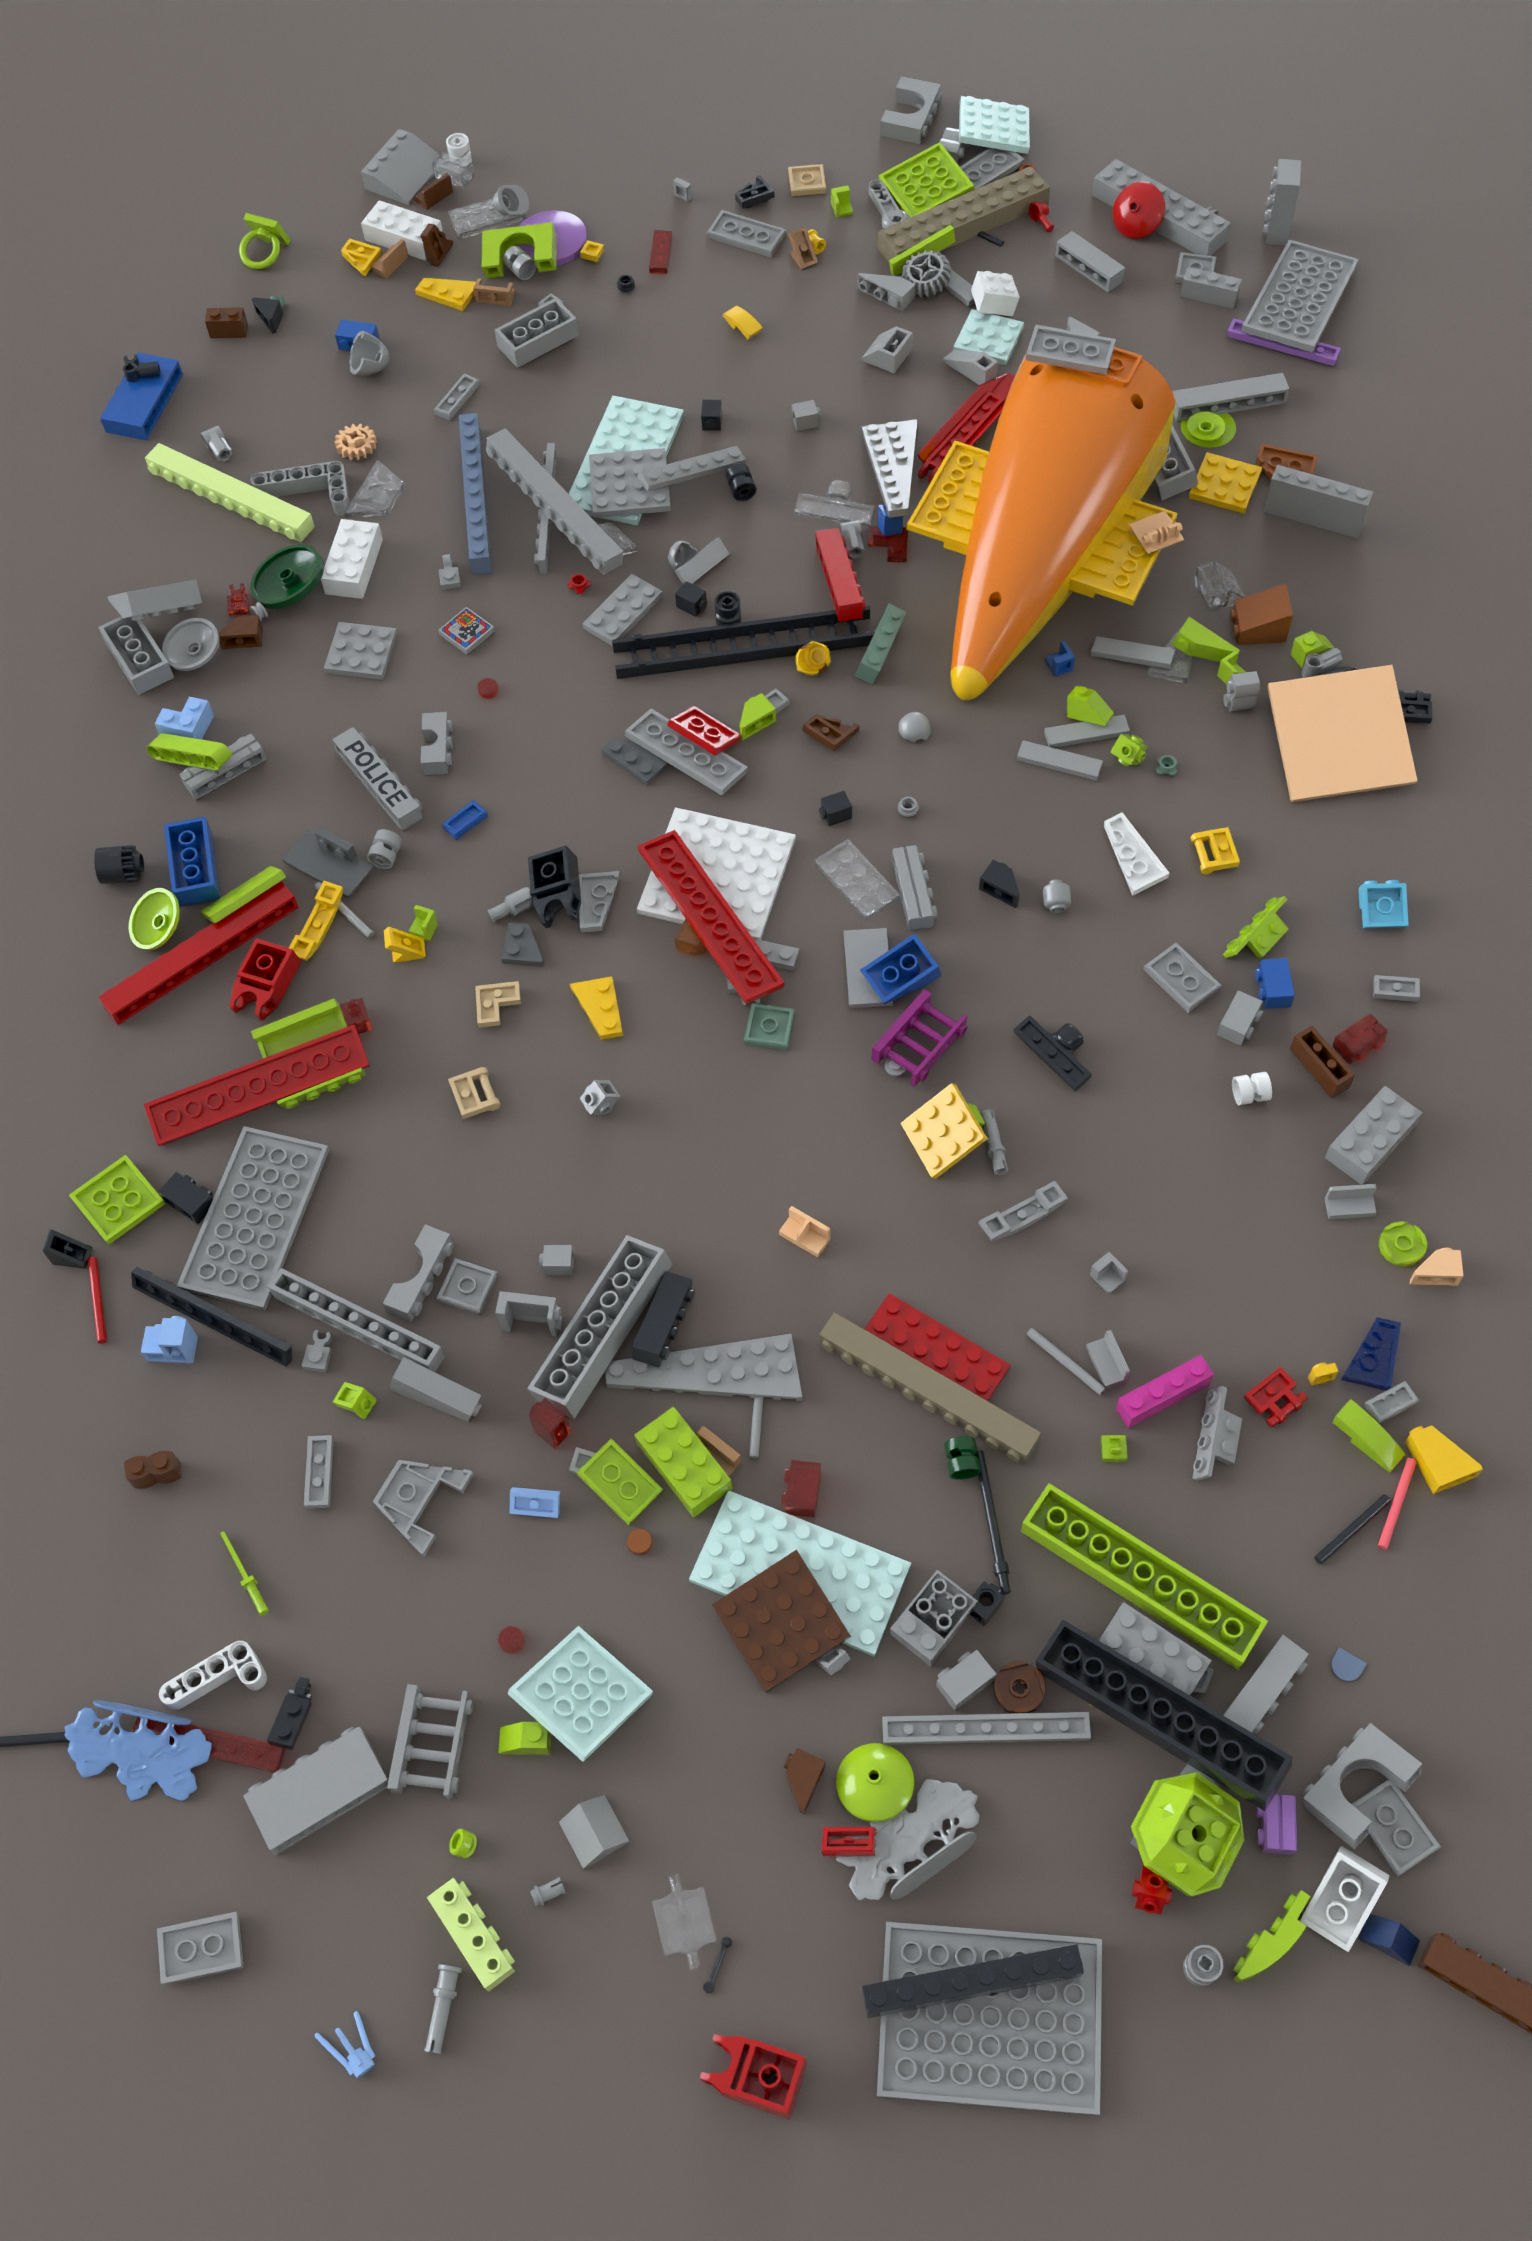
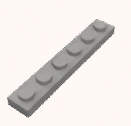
[638,446,746,491]

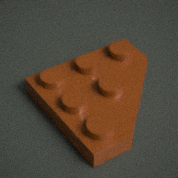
[1256,443,1318,480]

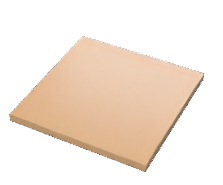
[1267,665,1418,802]

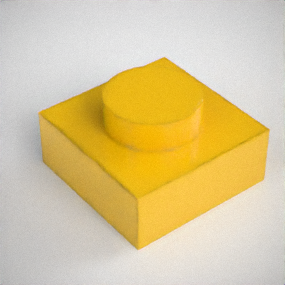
[580,240,604,262]
[1308,1362,1338,1386]

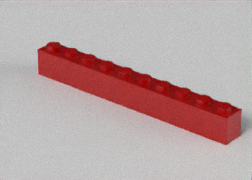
[98,881,299,1025]

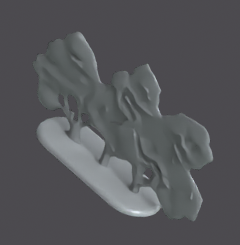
[836,1779,980,1900]

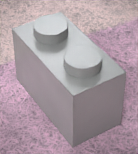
[1217,990,1263,1046]
[936,1650,996,1711]

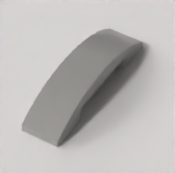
[978,1181,1068,1241]

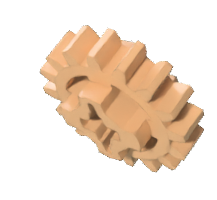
[334,424,377,460]

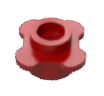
[567,574,591,594]

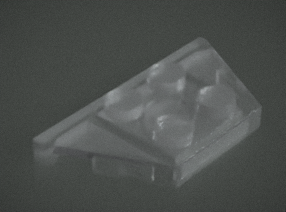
[344,460,405,519]

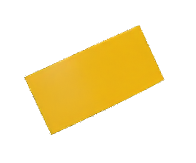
[722,306,763,340]

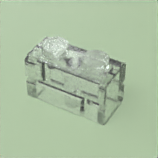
[432,151,475,188]

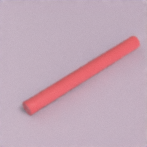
[1378,1458,1417,1550]

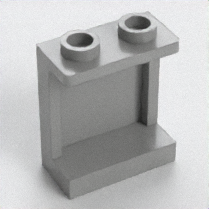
[495,1291,564,1337]

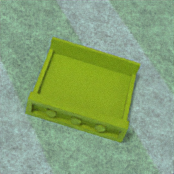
[251,998,366,1109]

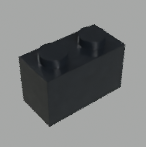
[158,1172,213,1225]

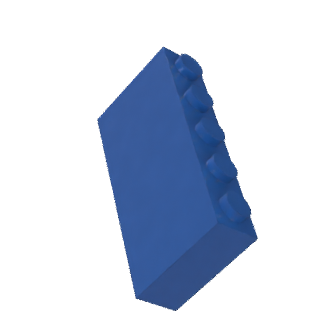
[100,353,183,441]

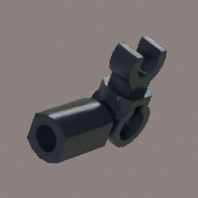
[123,354,161,382]

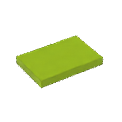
[576,1438,663,1526]

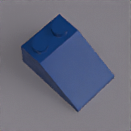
[860,933,942,1005]

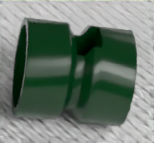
[944,1436,981,1480]

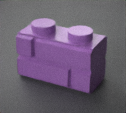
[1256,1794,1297,1855]

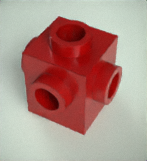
[1132,1865,1172,1915]

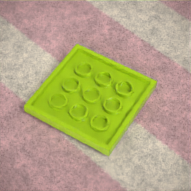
[878,142,975,218]

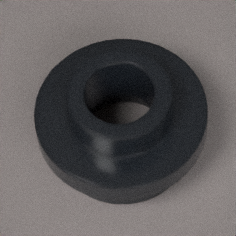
[617,275,635,292]

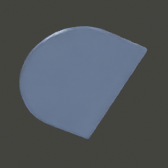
[1332,1647,1367,1681]

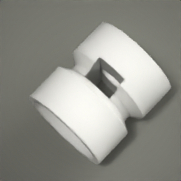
[446,133,472,169]
[1232,1072,1272,1106]

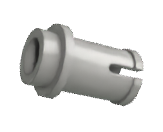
[530,1877,565,1906]

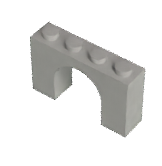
[880,76,943,144]
[1303,1723,1422,1850]

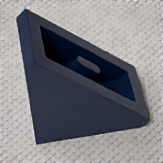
[1358,1914,1420,1966]

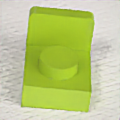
[333,1382,376,1419]

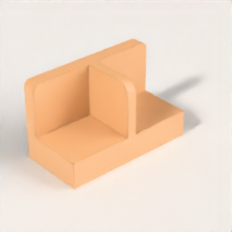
[779,1206,830,1257]

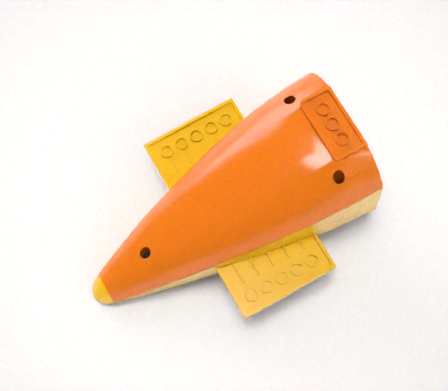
[907,347,1178,701]

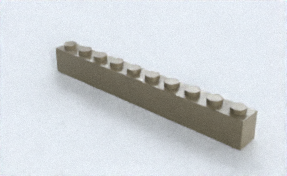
[819,1312,1041,1464]

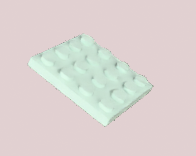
[959,96,1030,154]
[508,1626,653,1762]

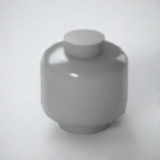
[1042,879,1072,913]

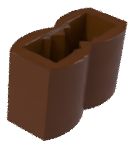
[124,1451,182,1489]

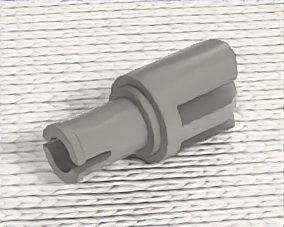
[488,887,534,922]

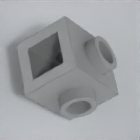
[580,1080,620,1115]

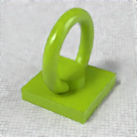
[239,213,291,270]

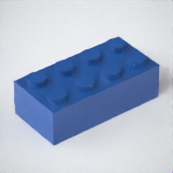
[164,816,221,907]

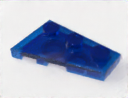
[1341,1317,1401,1391]

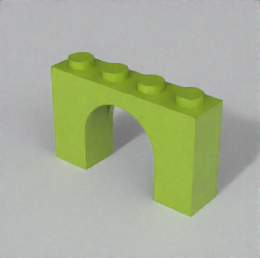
[482,222,557,279]

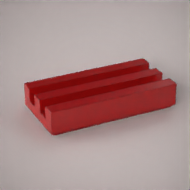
[821,1827,876,1856]

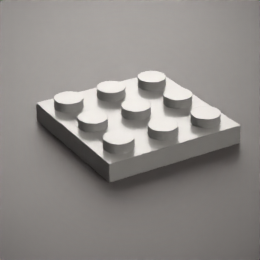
[324,622,398,680]

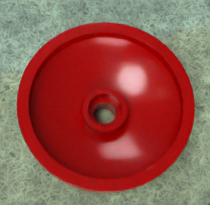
[1112,182,1166,239]

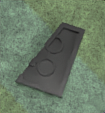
[601,737,671,786]

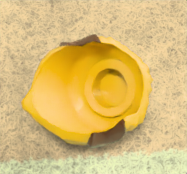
[796,641,831,676]

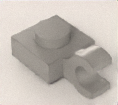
[439,554,461,590]

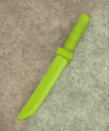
[220,1531,269,1616]

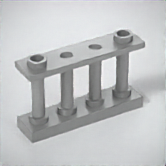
[387,1684,474,1801]

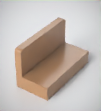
[371,239,408,279]
[697,1426,742,1477]

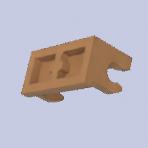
[473,279,516,306]

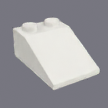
[1300,1846,1390,1952]

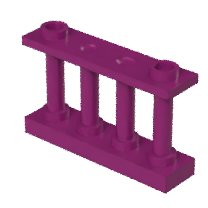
[871,989,968,1087]

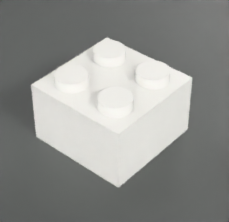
[971,271,1020,316]

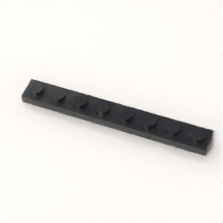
[131,1266,292,1367]

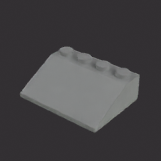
[361,129,446,205]

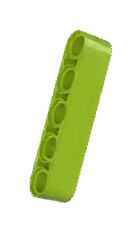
[146,733,232,770]

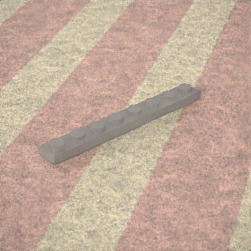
[534,443,557,574]
[882,1712,1091,1745]

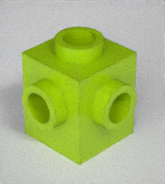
[1110,734,1147,766]

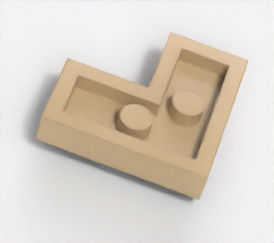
[475,981,521,1028]

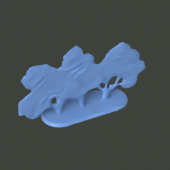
[65,1700,212,1801]

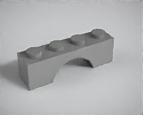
[383,1225,454,1322]

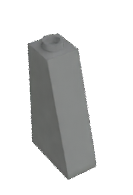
[389,1357,482,1422]

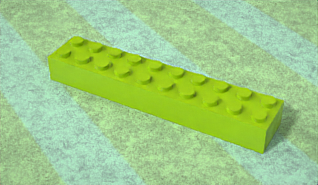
[1021,1483,1268,1671]

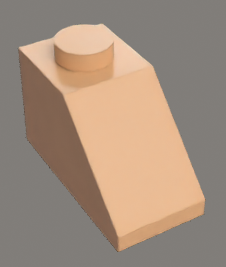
[1410,1248,1463,1286]

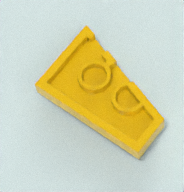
[415,278,476,311]
[569,976,623,1040]

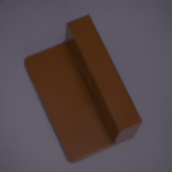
[414,174,453,210]

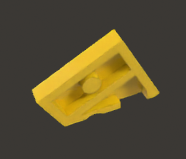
[341,239,382,276]

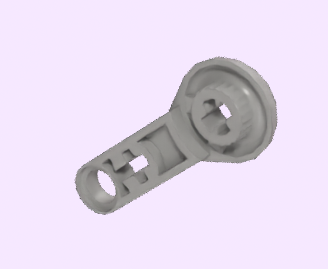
[868,180,910,229]

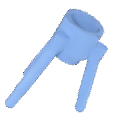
[315,2011,376,2078]

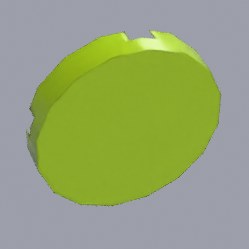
[1379,1221,1428,1267]

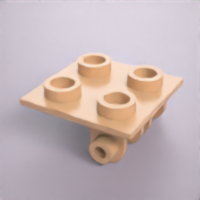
[1129,511,1184,554]

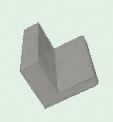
[1325,1184,1377,1220]
[1086,1330,1130,1389]

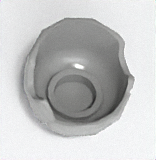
[668,541,698,570]
[898,712,931,743]

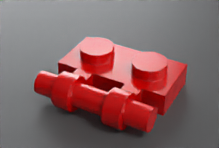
[1244,1367,1308,1428]

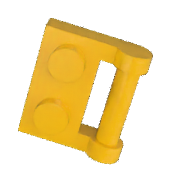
[1190,827,1240,874]

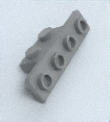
[1192,1386,1242,1481]

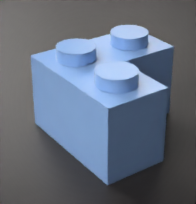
[155,697,214,740]
[141,1316,198,1363]

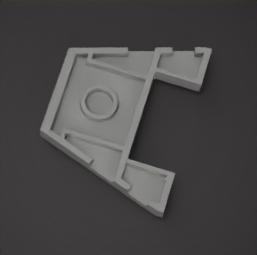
[373,1460,474,1557]

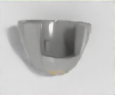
[349,331,390,376]

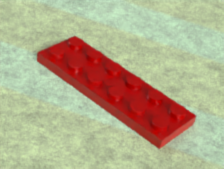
[864,1293,1011,1401]

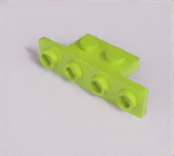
[1223,896,1288,958]

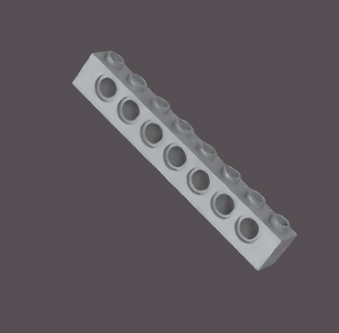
[268,1268,445,1372]

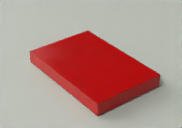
[668,706,741,756]

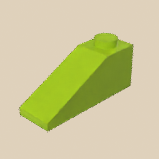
[1171,617,1240,662]

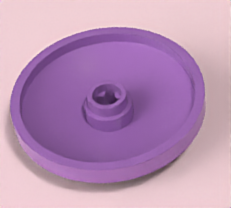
[518,210,587,265]

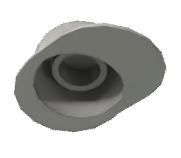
[491,185,529,216]

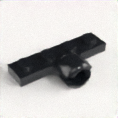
[1013,1015,1092,1091]

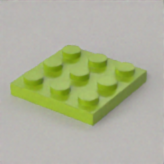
[69,1155,165,1245]

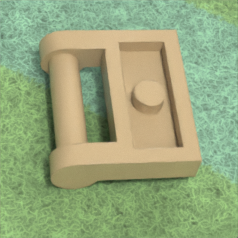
[448,1067,501,1119]

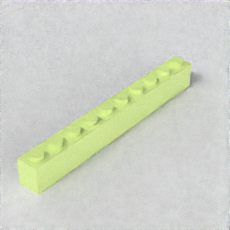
[145,443,315,542]

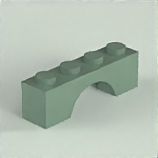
[854,603,906,684]

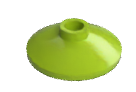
[1187,412,1226,442]

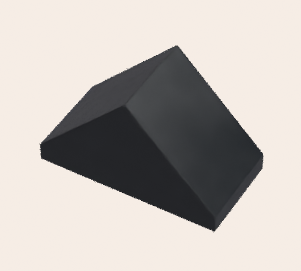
[252,297,283,334]
[43,1229,92,1269]

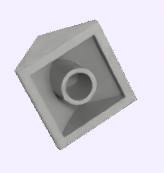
[559,1795,630,1869]

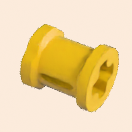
[808,229,826,254]

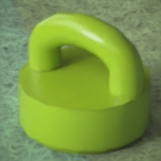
[449,1829,477,1859]

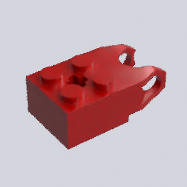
[229,938,301,1021]
[700,2034,807,2120]

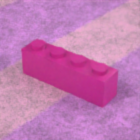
[1116,1355,1214,1429]

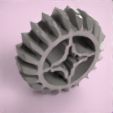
[902,249,952,298]

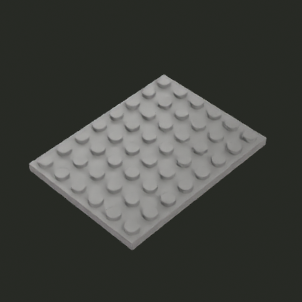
[877,1922,1102,2116]

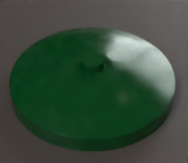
[250,544,324,609]

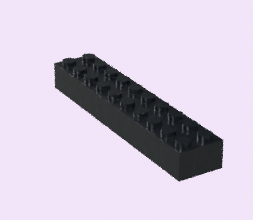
[1036,1620,1293,1811]

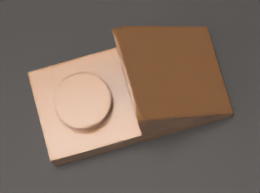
[787,226,818,269]

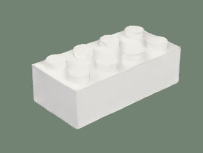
[361,200,443,261]
[321,519,383,599]

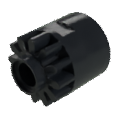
[94,845,144,884]

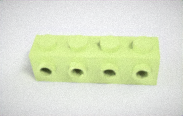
[427,1878,515,1992]

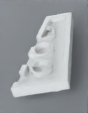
[1104,813,1169,896]

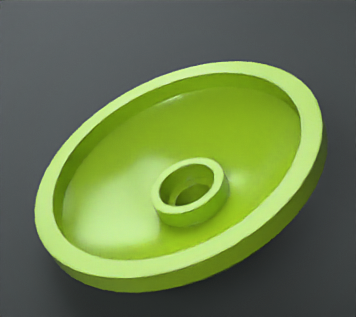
[129,888,180,950]
[836,1743,914,1822]

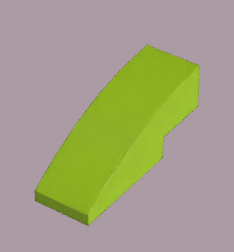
[1332,1399,1405,1473]

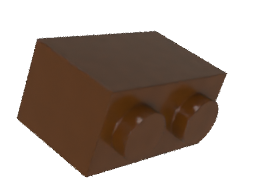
[205,307,248,338]

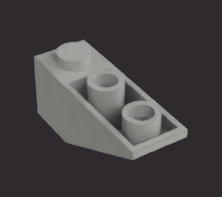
[858,273,915,311]
[942,349,998,385]

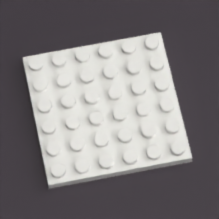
[637,807,796,940]

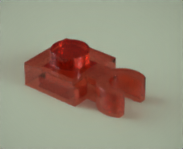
[227,583,249,616]

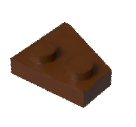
[420,223,454,266]
[802,714,860,751]

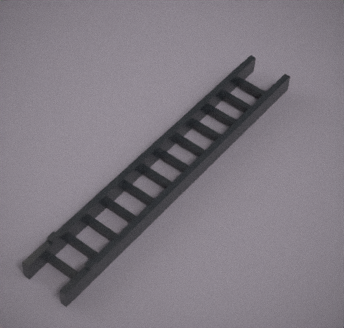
[612,605,875,679]

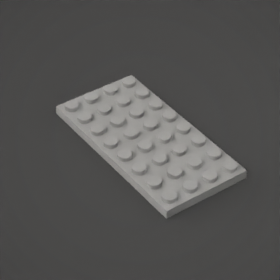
[1241,240,1359,353]
[177,1126,330,1311]

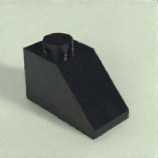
[979,860,1020,908]

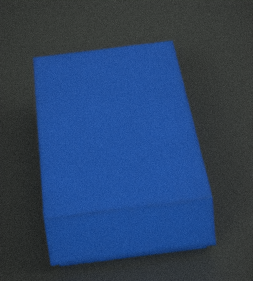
[442,800,488,840]

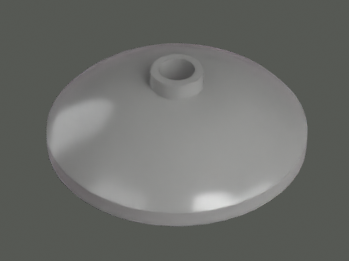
[162,618,220,671]

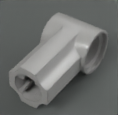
[200,425,233,462]
[839,520,864,559]
[1301,648,1343,678]

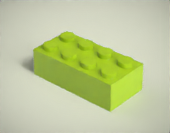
[634,1406,733,1518]

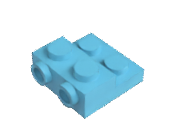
[1358,880,1409,929]

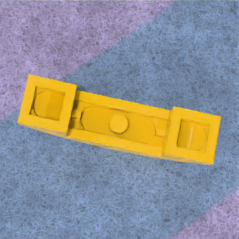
[289,881,344,961]

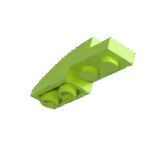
[1233,1890,1311,1983]

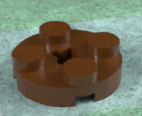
[994,1661,1046,1714]

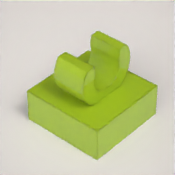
[1100,1435,1127,1462]

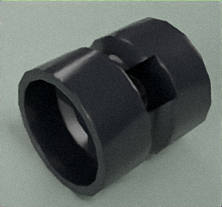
[726,463,757,501]
[714,591,741,625]

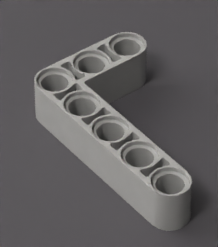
[250,461,351,516]

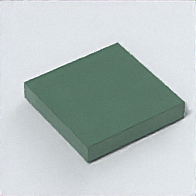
[744,1003,795,1051]

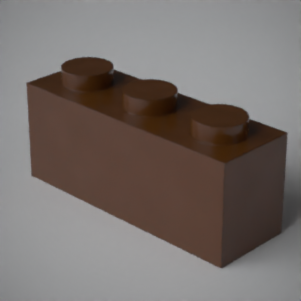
[1290,1026,1355,1098]

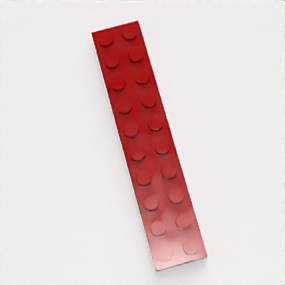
[638,830,785,1005]
[143,1024,370,1147]

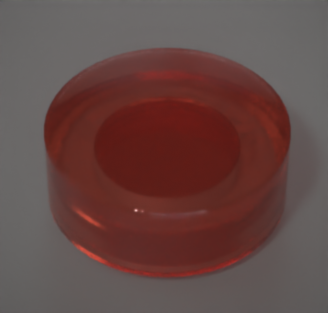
[477,678,498,699]
[498,1626,524,1653]

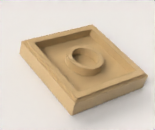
[788,164,826,197]

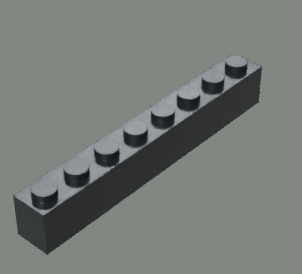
[862,1944,1084,2019]

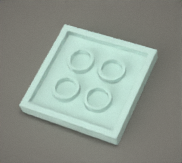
[953,309,1024,366]

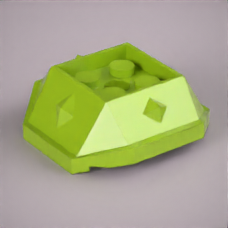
[1131,1772,1244,1896]

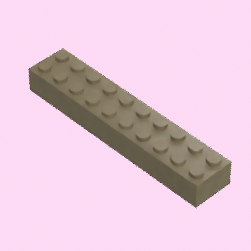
[878,166,1050,262]

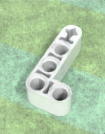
[159,1641,267,1710]

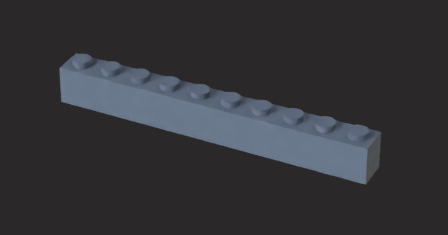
[459,413,492,575]

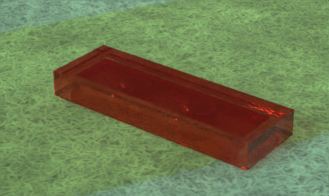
[649,230,672,273]

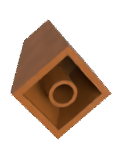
[1230,584,1293,645]

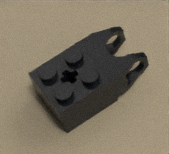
[528,846,581,929]

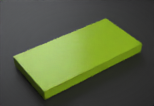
[200,866,286,923]

